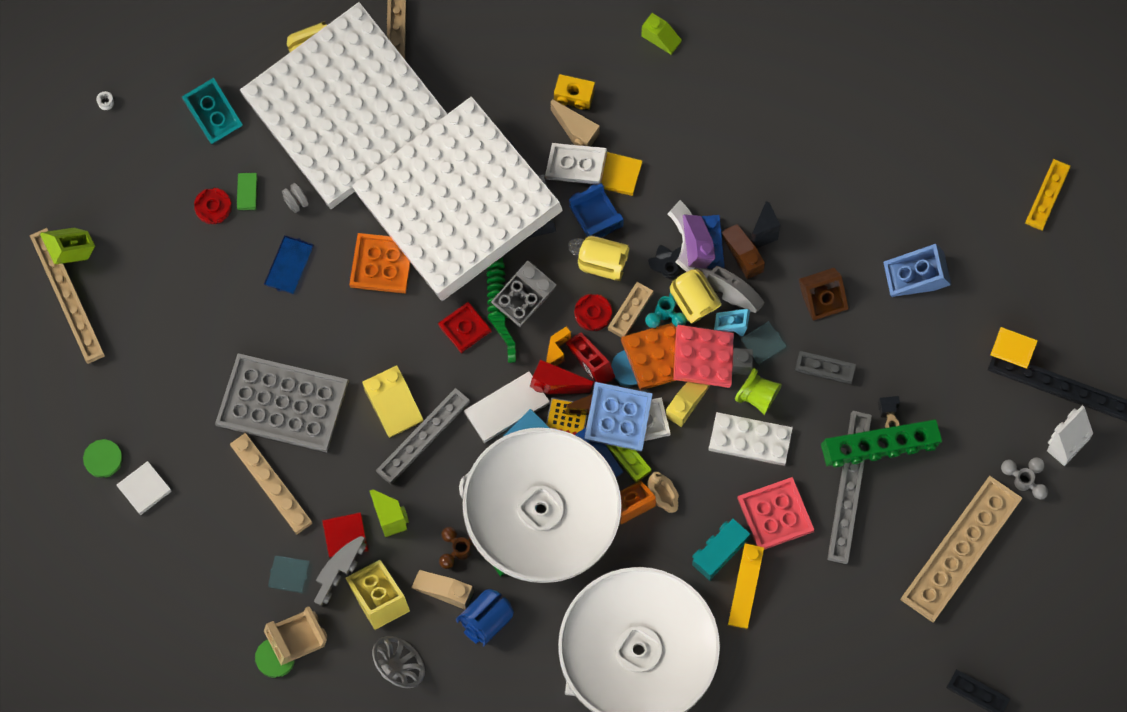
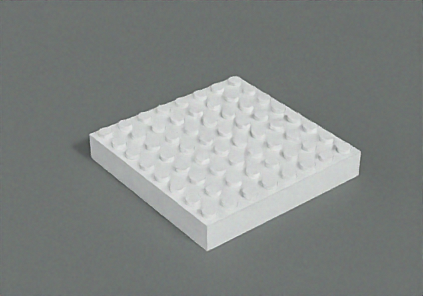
[240,2,447,209]
[352,96,563,301]

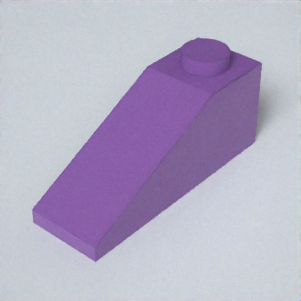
[683,214,715,268]

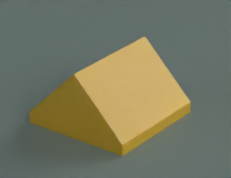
[990,327,1038,369]

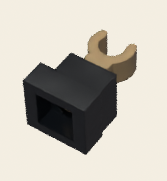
[878,396,900,428]

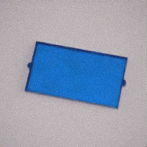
[264,235,313,294]

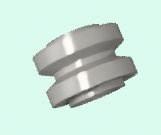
[282,183,308,213]

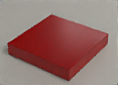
[438,302,491,353]
[322,512,368,559]

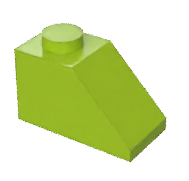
[641,13,682,55]

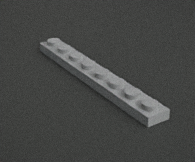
[827,411,872,564]

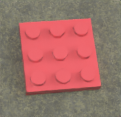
[673,325,734,388]
[737,477,814,550]

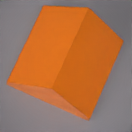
[620,480,656,525]

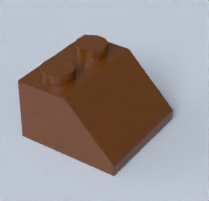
[799,268,849,321]

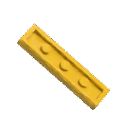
[1025,159,1071,231]

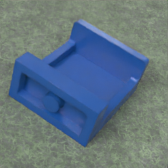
[569,183,624,238]

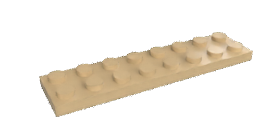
[900,476,1022,623]

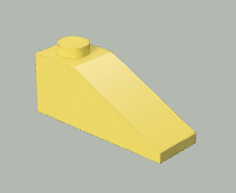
[666,382,710,427]

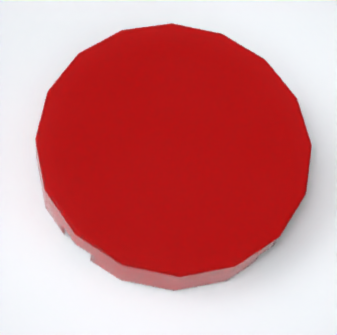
[194,188,232,224]
[574,294,612,331]

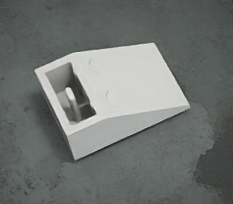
[1047,405,1093,466]

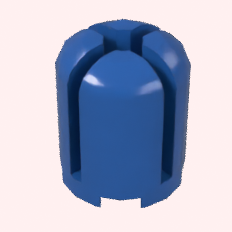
[456,589,514,647]

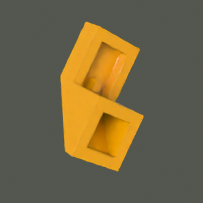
[546,326,571,366]

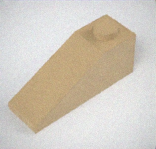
[550,99,600,147]
[411,570,474,610]

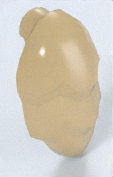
[648,472,679,513]

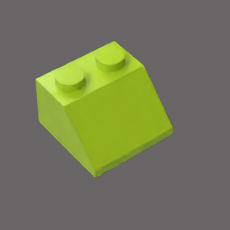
[370,490,409,537]

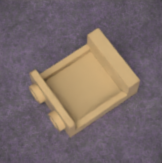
[264,607,327,665]

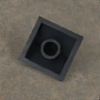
[751,201,780,248]

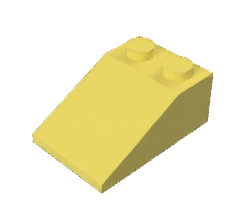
[362,365,424,438]
[346,560,410,630]

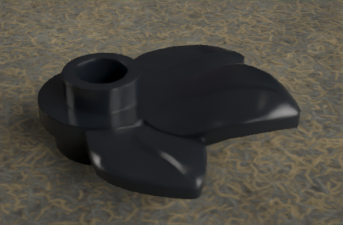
[648,245,681,279]

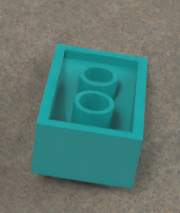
[181,77,243,144]

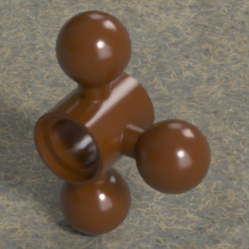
[439,527,473,569]

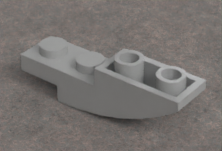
[695,266,764,313]
[314,536,367,607]

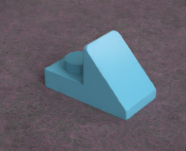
[714,309,750,336]

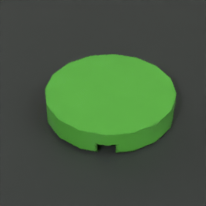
[83,439,123,478]
[255,640,295,678]

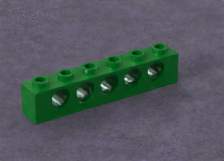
[821,419,942,468]

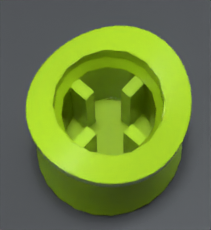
[735,368,782,415]

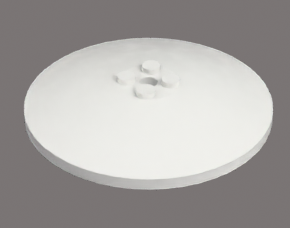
[462,428,621,583]
[558,567,720,712]

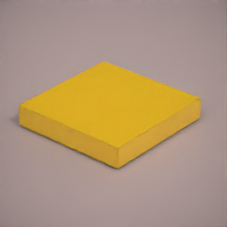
[597,152,642,196]

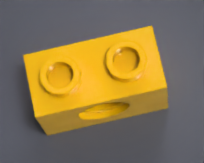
[554,74,595,110]

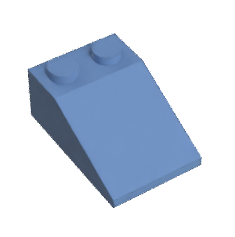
[883,244,951,297]

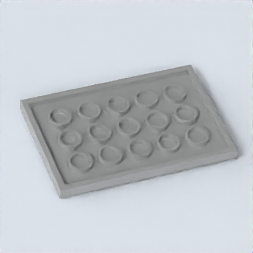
[215,353,349,453]

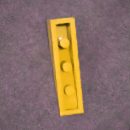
[728,543,764,629]

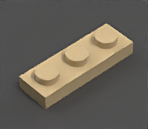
[608,282,653,337]

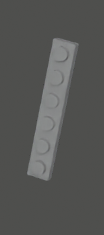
[376,388,470,485]

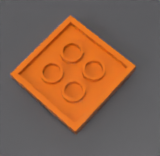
[349,233,411,294]
[621,323,676,391]

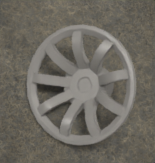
[372,636,425,688]

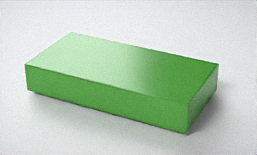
[237,173,257,210]

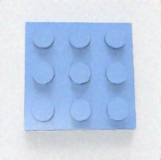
[584,382,652,451]

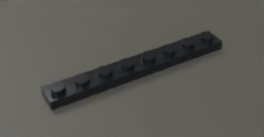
[988,356,1127,422]

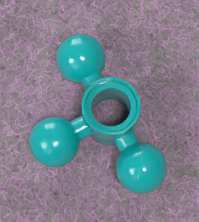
[645,293,687,328]

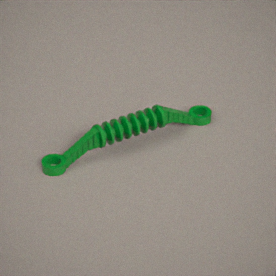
[486,255,516,363]

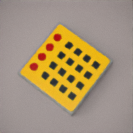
[546,398,587,435]

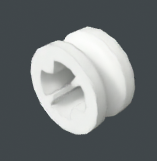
[96,91,114,110]

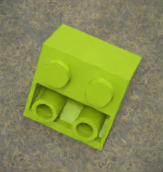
[40,228,95,265]

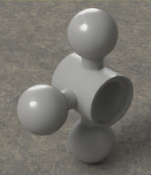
[1001,457,1048,500]

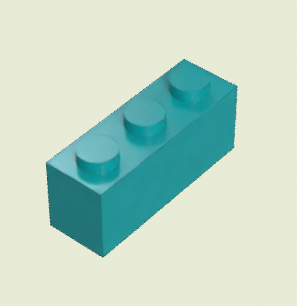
[692,519,750,581]

